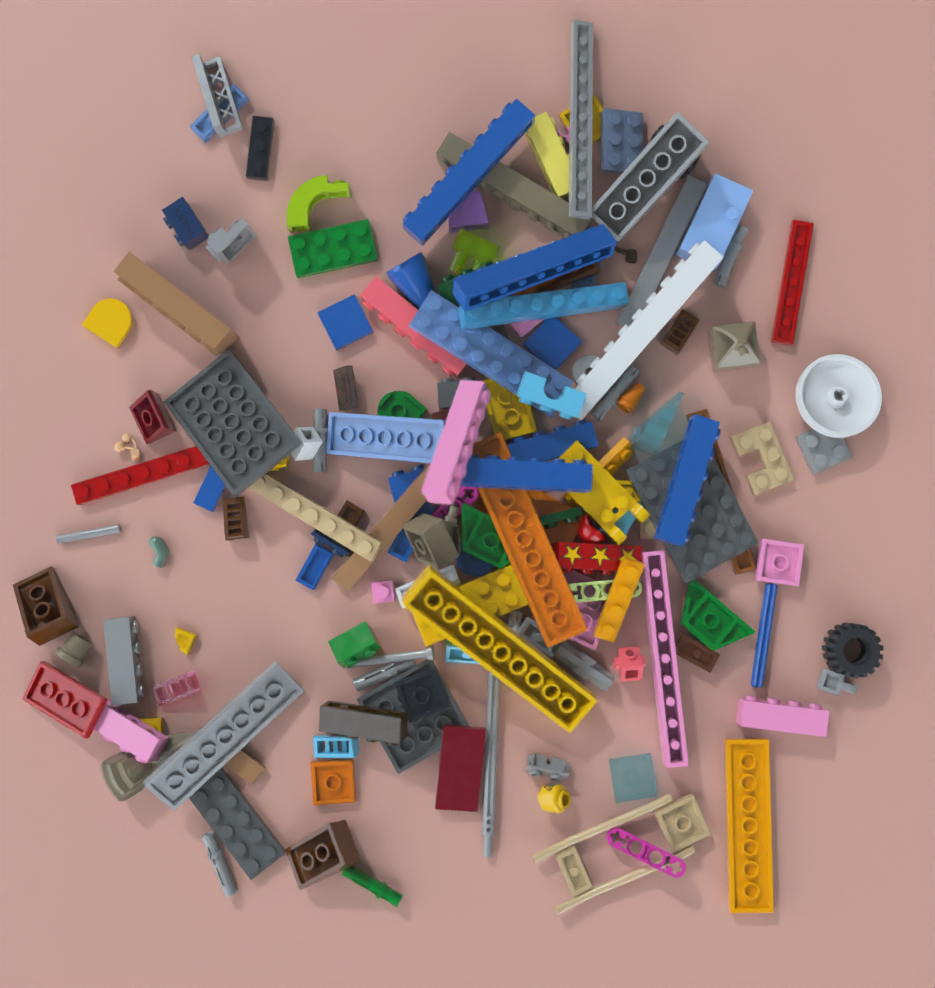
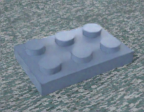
[601,108,643,174]

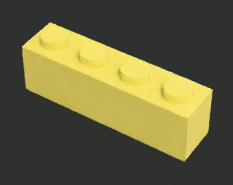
[525,112,569,200]

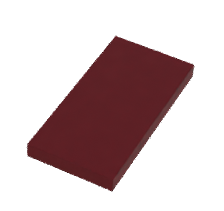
[435,725,486,812]

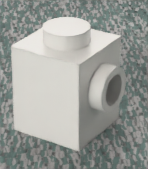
[291,427,323,461]

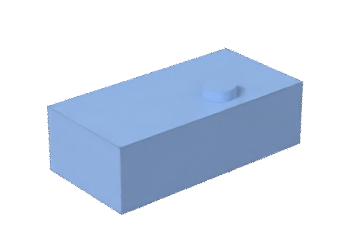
[676,173,753,272]

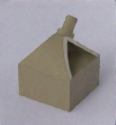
[708,321,761,372]
[402,506,460,570]

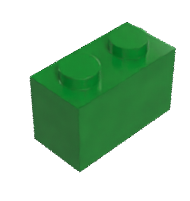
[328,621,381,668]

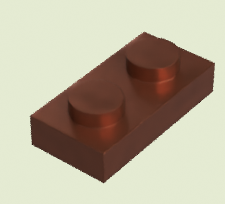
[675,633,720,673]

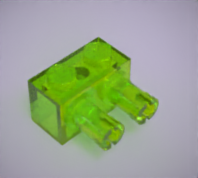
[448,229,501,275]

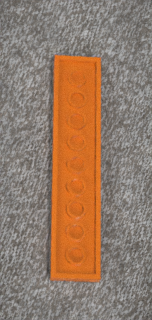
[472,432,588,648]

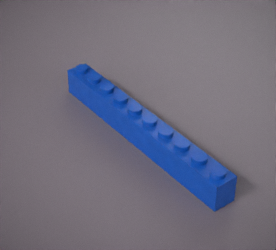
[388,419,599,502]

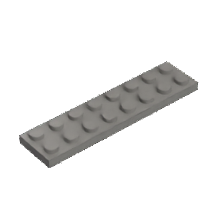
[143,661,304,811]

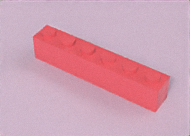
[360,276,468,378]

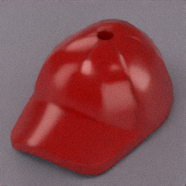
[578,514,606,544]

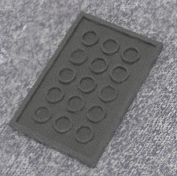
[164,349,302,497]
[625,440,759,583]

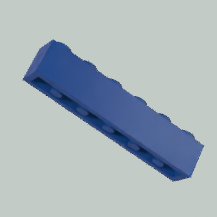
[654,414,721,546]
[460,454,593,493]

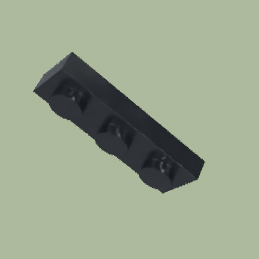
[246,116,274,181]

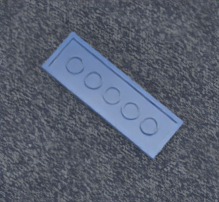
[326,412,446,463]

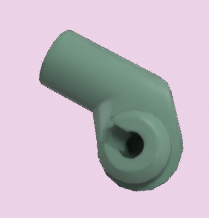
[149,536,169,568]

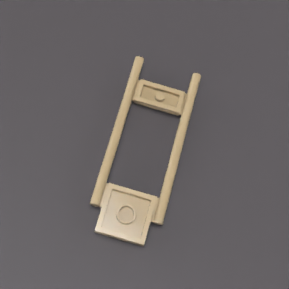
[532,793,711,915]

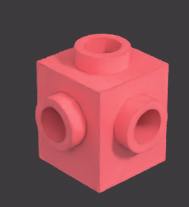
[614,646,645,682]

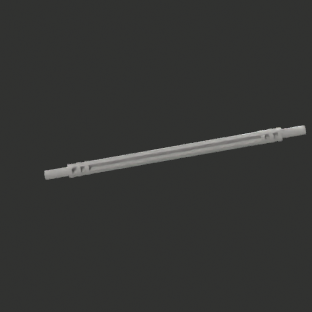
[482,671,500,857]

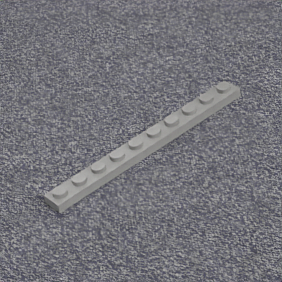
[569,19,593,220]

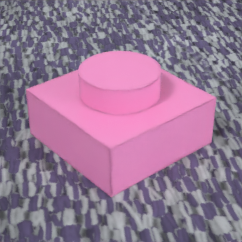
[371,580,395,604]

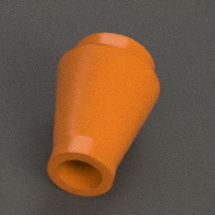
[617,383,646,414]

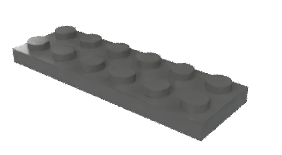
[189,767,286,880]

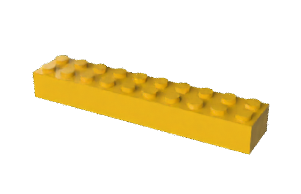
[402,564,598,733]

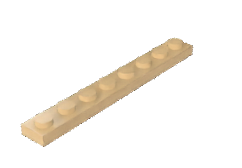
[248,473,383,562]

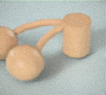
[114,433,140,461]

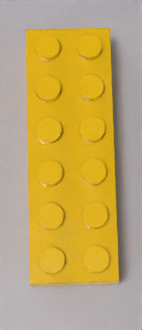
[412,564,528,646]

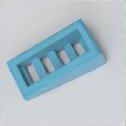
[313,734,359,758]

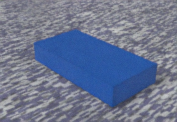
[193,466,226,512]
[295,543,334,590]

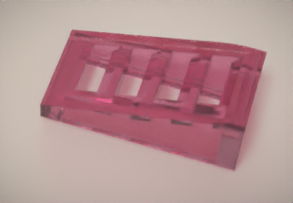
[151,670,201,706]

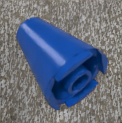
[386,252,436,310]

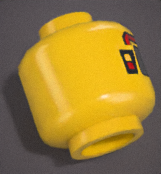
[537,783,571,813]

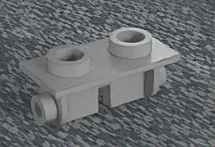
[524,753,570,781]

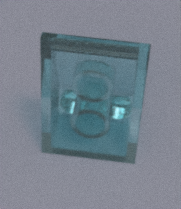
[628,392,684,456]

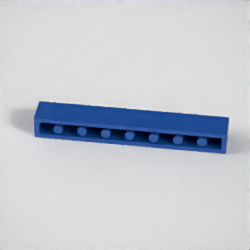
[403,98,535,246]
[453,224,617,312]

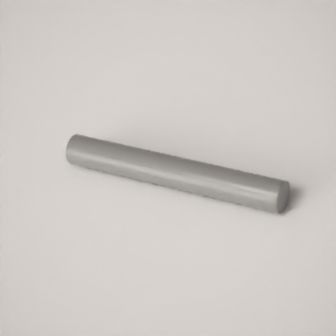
[56,524,121,544]

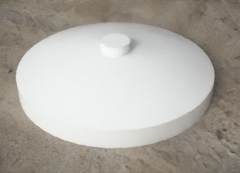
[795,354,882,438]

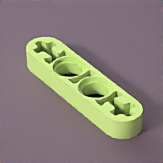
[567,579,642,602]

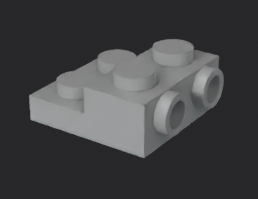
[205,218,256,265]

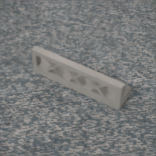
[192,54,243,138]

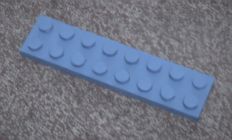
[408,290,573,418]

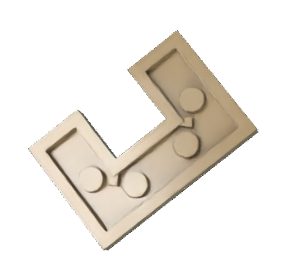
[729,422,794,495]

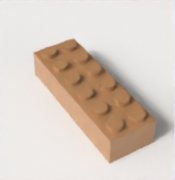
[113,252,239,356]

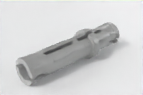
[713,225,748,288]
[591,364,640,421]
[313,409,328,472]
[352,659,416,692]
[201,831,238,897]

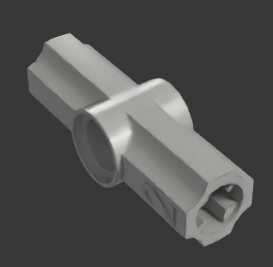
[553,641,616,692]

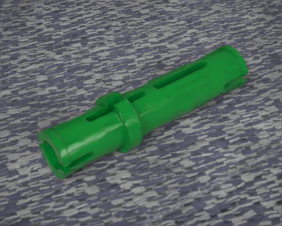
[341,865,403,908]

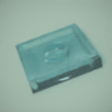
[608,753,658,803]

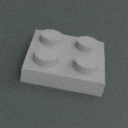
[795,429,852,475]

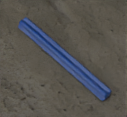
[751,583,778,688]

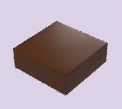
[338,500,365,526]

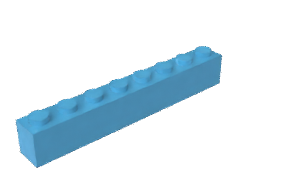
[457,282,629,330]

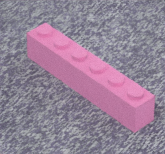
[421,380,491,505]

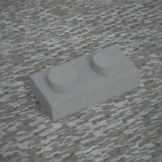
[517,617,560,658]

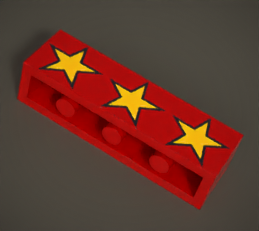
[553,542,642,575]

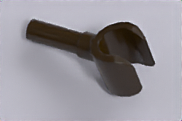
[614,246,638,264]

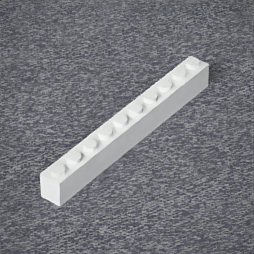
[575,240,724,420]

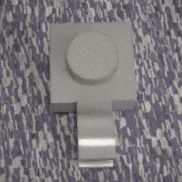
[816,668,857,696]

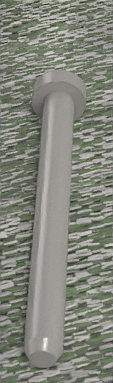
[351,645,435,668]

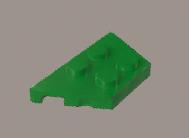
[461,503,510,569]
[680,579,756,651]

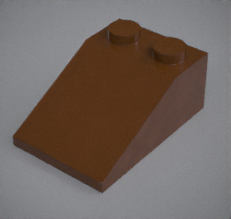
[13,566,78,646]
[285,820,361,890]

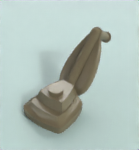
[100,727,202,801]

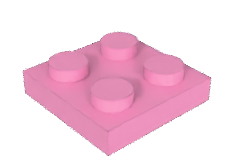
[755,539,804,586]

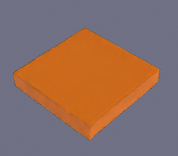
[310,758,356,805]

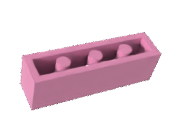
[736,695,829,737]
[93,700,169,764]

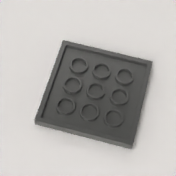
[357,658,469,774]

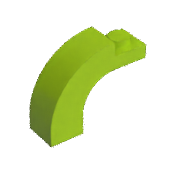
[287,175,351,232]

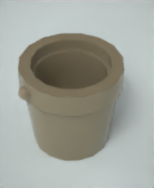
[56,633,92,667]

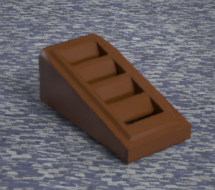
[660,309,700,355]
[223,497,249,541]

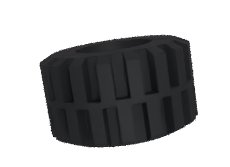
[822,622,884,678]

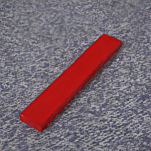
[771,219,814,346]

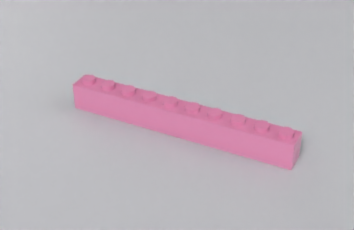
[641,550,689,768]

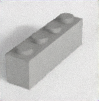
[103,616,146,706]

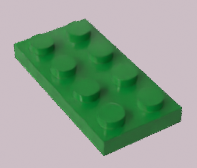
[288,219,378,279]

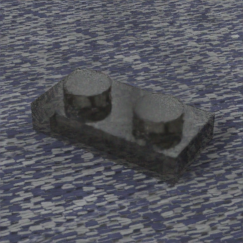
[333,365,359,411]

